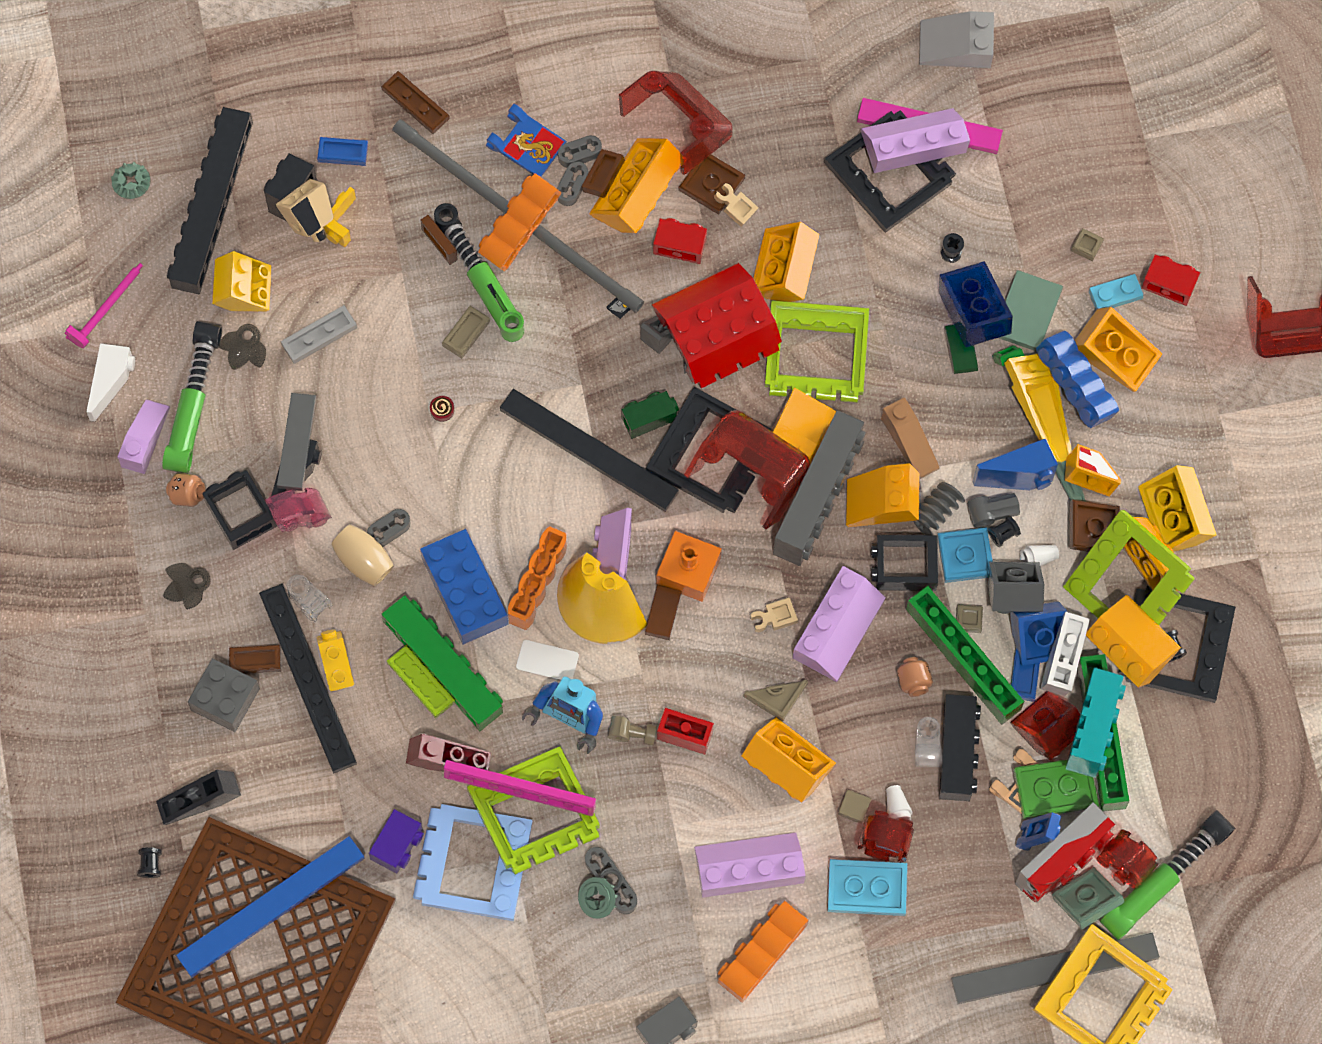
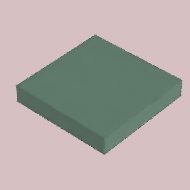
[1052,867,1124,929]

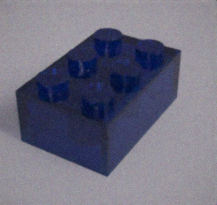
[939,261,1013,347]

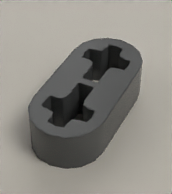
[558,135,602,168]
[557,161,588,206]
[367,509,411,547]

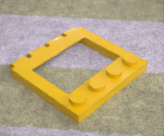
[1032,924,1173,1044]

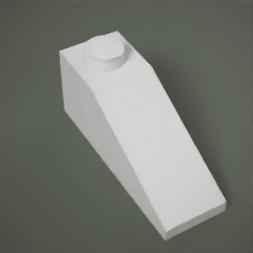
[87,344,135,422]
[1040,612,1090,696]

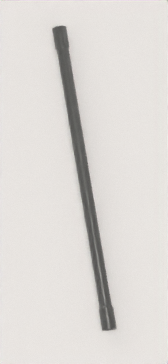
[392,119,644,313]

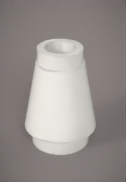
[1020,544,1059,566]
[886,785,913,826]

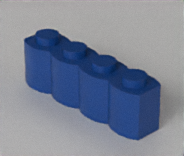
[1036,331,1119,428]

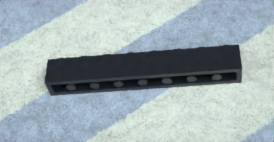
[167,107,253,295]

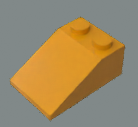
[1075,307,1162,392]
[760,388,836,475]
[846,463,919,527]

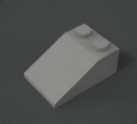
[919,11,994,68]

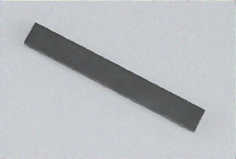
[951,933,1160,1005]

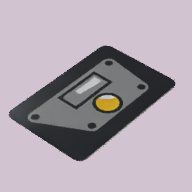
[606,297,631,319]

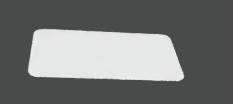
[516,640,579,680]

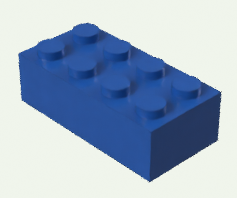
[420,529,509,645]

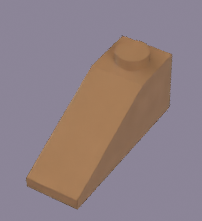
[881,397,940,479]

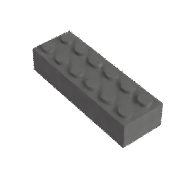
[773,410,866,566]

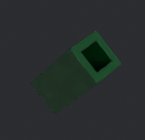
[621,391,679,439]

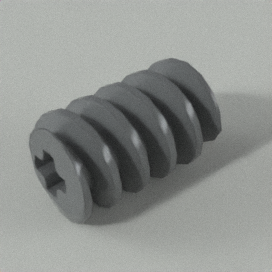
[913,482,965,535]

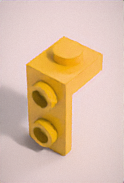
[323,187,356,247]
[316,629,354,691]

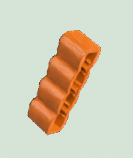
[478,173,561,272]
[508,526,567,630]
[718,901,809,1003]

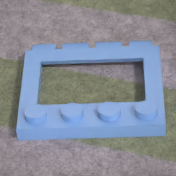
[413,804,533,921]

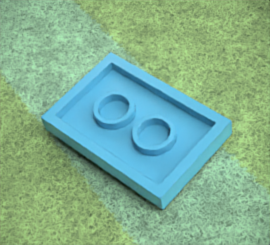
[828,859,907,916]

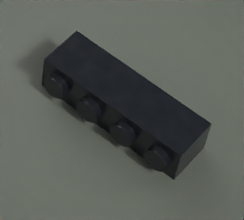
[939,694,981,802]

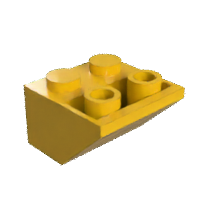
[212,251,271,312]

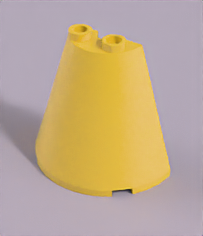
[557,552,647,644]

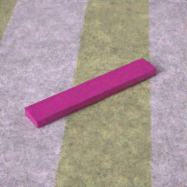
[857,98,1003,154]
[444,760,596,816]

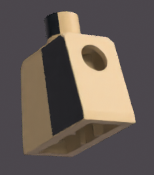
[276,179,334,242]

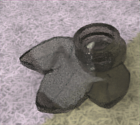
[219,324,266,370]
[163,563,211,610]

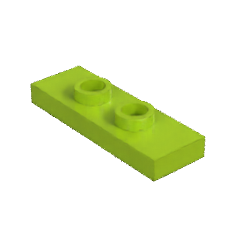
[387,646,455,719]

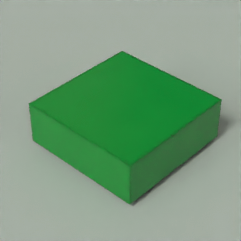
[992,345,1024,366]

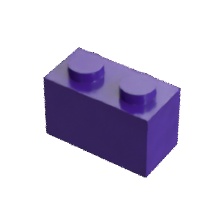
[369,809,424,874]

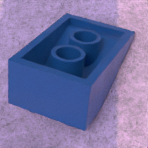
[972,438,1058,491]

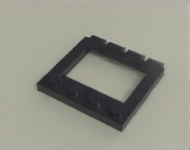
[824,110,956,233]
[646,387,772,513]
[1118,586,1236,703]

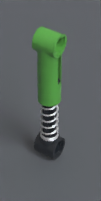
[434,203,525,342]
[162,321,222,474]
[1100,810,1236,940]

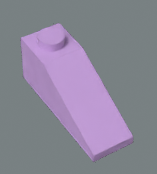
[118,400,170,474]

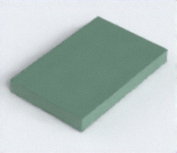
[993,270,1063,352]

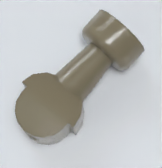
[607,716,657,746]

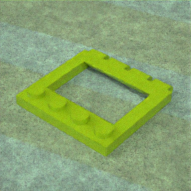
[765,301,869,403]
[1063,510,1195,625]
[467,746,600,875]

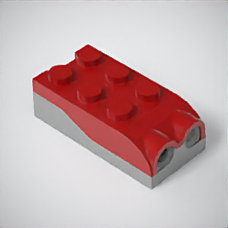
[1015,803,1115,903]

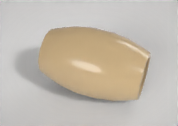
[331,524,394,586]

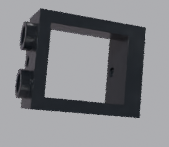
[202,470,277,550]
[871,535,938,591]

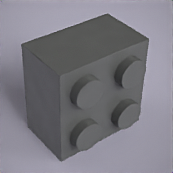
[988,562,1045,614]
[188,658,260,733]

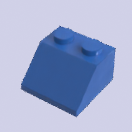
[1010,601,1067,666]

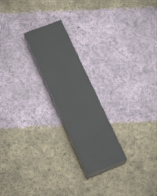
[277,393,317,491]

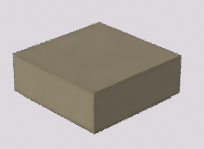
[1071,228,1104,261]
[957,605,983,633]
[838,790,871,824]

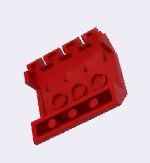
[652,263,782,389]

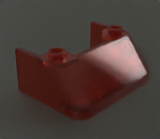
[619,71,733,175]
[1247,276,1322,358]
[684,410,810,530]

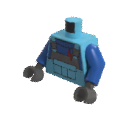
[522,677,603,754]

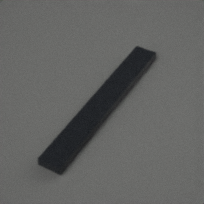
[500,388,679,512]
[259,583,357,774]

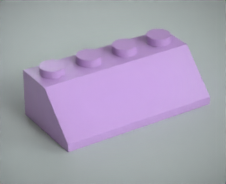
[861,108,970,173]
[592,508,632,580]
[793,566,885,682]
[694,833,806,898]

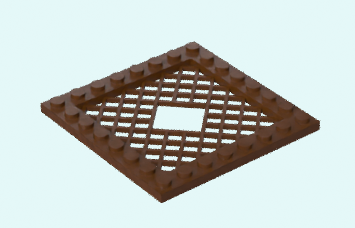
[115,817,396,1044]

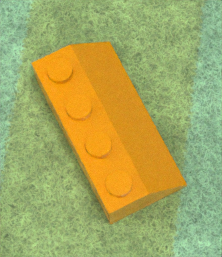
[589,138,684,233]

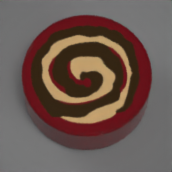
[430,396,455,422]

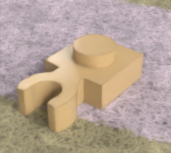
[714,183,758,227]
[750,598,798,632]

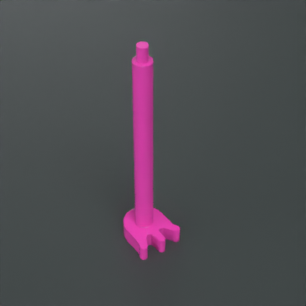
[64,263,143,349]

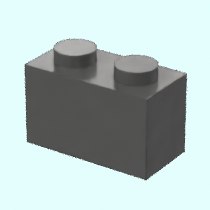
[636,997,698,1044]

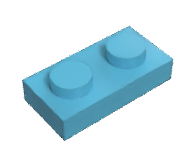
[1088,274,1144,310]

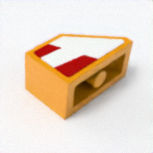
[1065,444,1121,496]

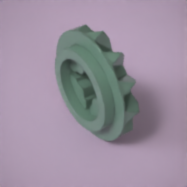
[111,162,150,199]
[578,877,618,919]

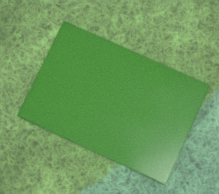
[1013,760,1099,819]

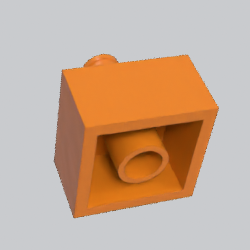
[656,531,722,602]

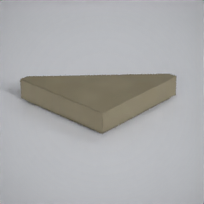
[743,680,808,721]

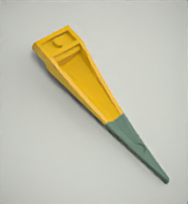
[1004,354,1085,501]

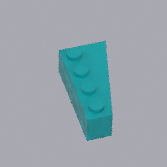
[1065,668,1126,778]

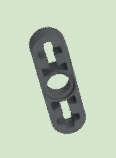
[585,847,637,914]

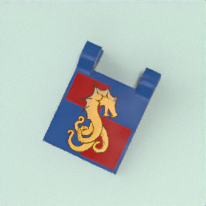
[486,104,567,177]

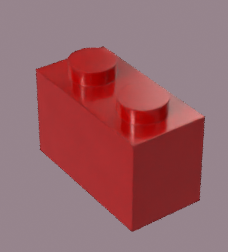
[653,218,707,264]
[1141,254,1200,306]
[657,708,714,755]

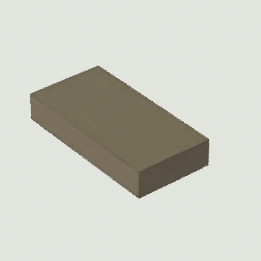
[442,306,490,359]

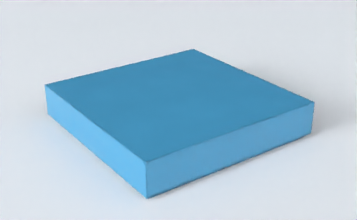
[937,527,993,583]

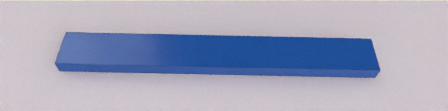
[176,836,365,978]

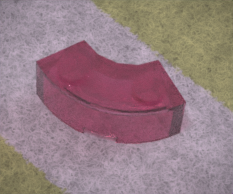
[265,488,332,532]

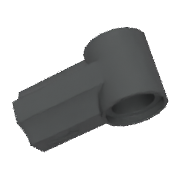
[967,493,1020,528]

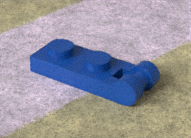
[1016,812,1061,851]

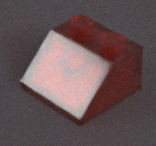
[1010,691,1080,760]

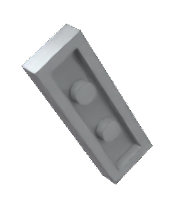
[281,305,357,364]

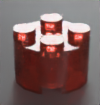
[857,810,914,863]
[1096,829,1159,889]

